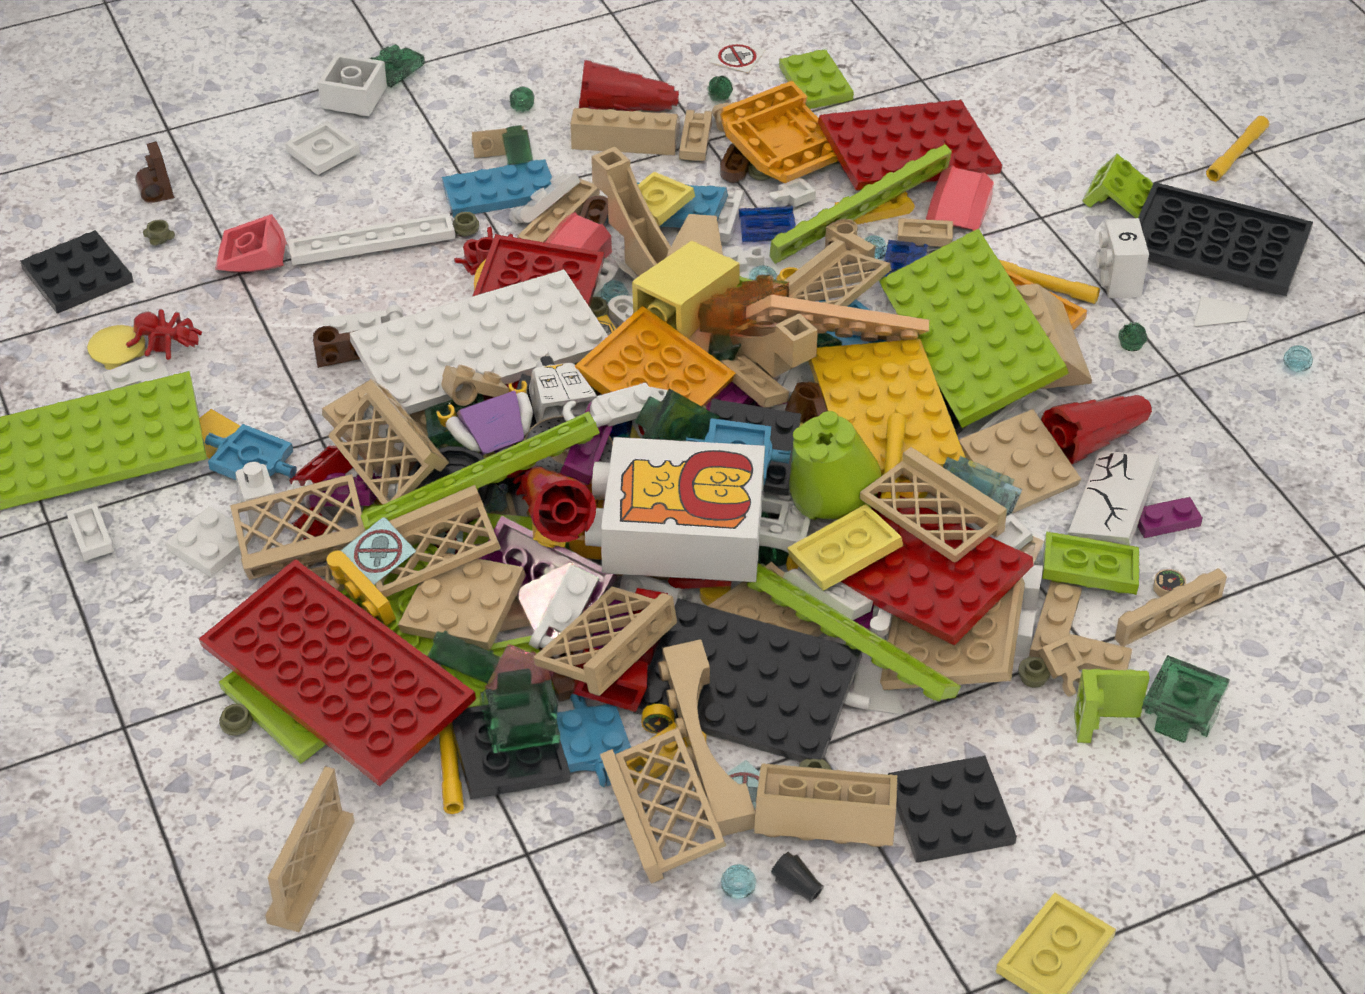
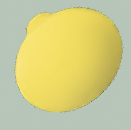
[87,325,146,370]

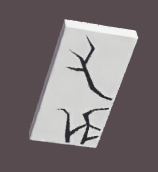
[1068,451,1159,545]

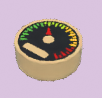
[1153,569,1186,597]

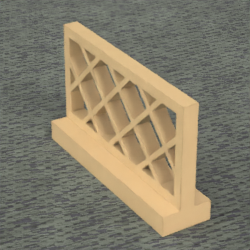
[767,239,891,307]
[328,379,449,504]
[860,447,1007,563]
[230,474,366,580]
[357,485,501,597]
[533,586,677,696]
[600,728,726,884]
[265,766,355,932]

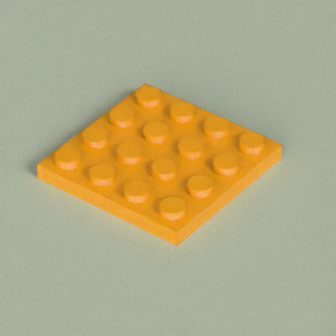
[575,306,736,440]

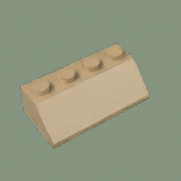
[570,108,680,155]
[1016,284,1092,389]
[754,763,897,847]

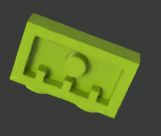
[1082,153,1153,218]
[1074,669,1150,743]

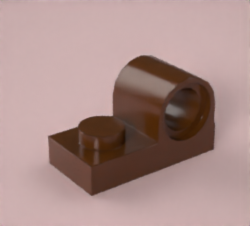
[135,141,175,203]

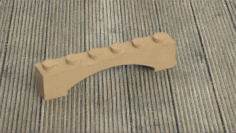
[658,639,755,836]

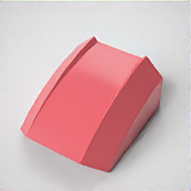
[926,165,994,231]
[546,212,612,258]
[215,214,287,272]

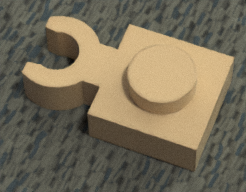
[1038,634,1085,697]

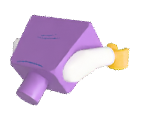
[437,381,533,456]

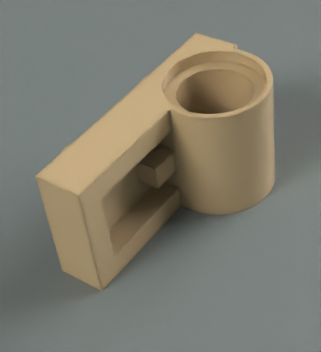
[825,219,875,272]
[441,365,509,406]

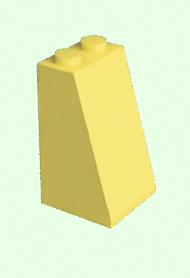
[632,241,740,339]

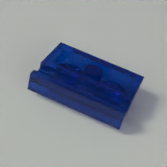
[739,206,796,242]
[881,240,928,279]

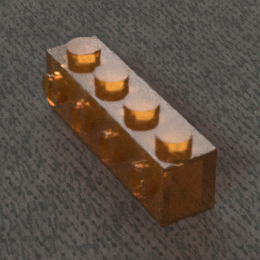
[698,275,789,336]

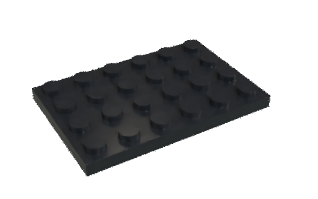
[1138,182,1313,296]
[633,598,862,762]

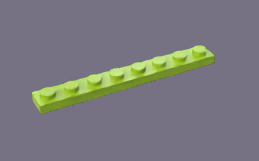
[769,145,952,264]
[360,411,600,530]
[747,563,961,701]

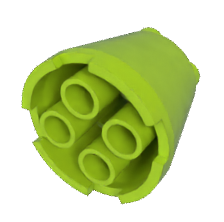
[789,411,882,521]

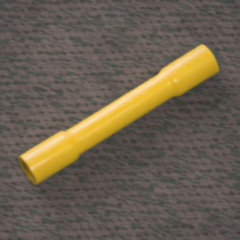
[1206,116,1269,181]
[998,259,1100,304]
[880,413,906,509]
[439,724,464,814]

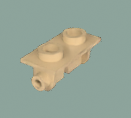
[471,126,526,158]

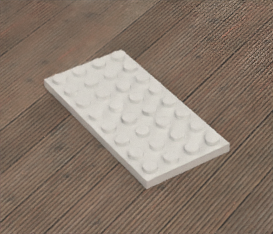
[350,270,608,414]

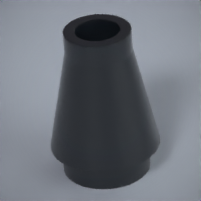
[771,852,824,902]

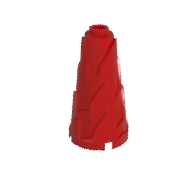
[579,60,679,112]
[1041,395,1152,465]
[521,466,596,542]

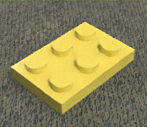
[787,504,903,591]
[996,892,1116,994]

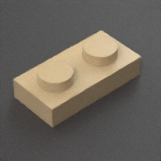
[897,218,953,247]

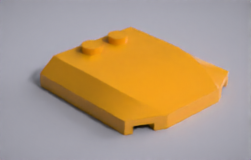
[720,80,839,183]

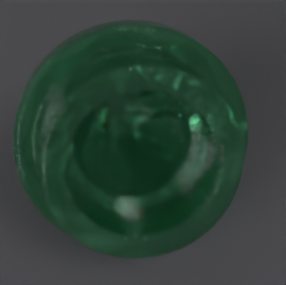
[706,76,733,101]
[509,86,535,113]
[1118,322,1147,351]

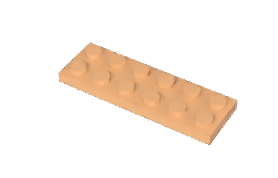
[746,295,929,342]

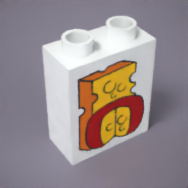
[585,437,765,582]

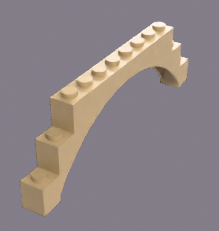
[591,146,818,378]

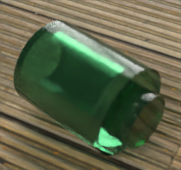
[502,125,533,165]

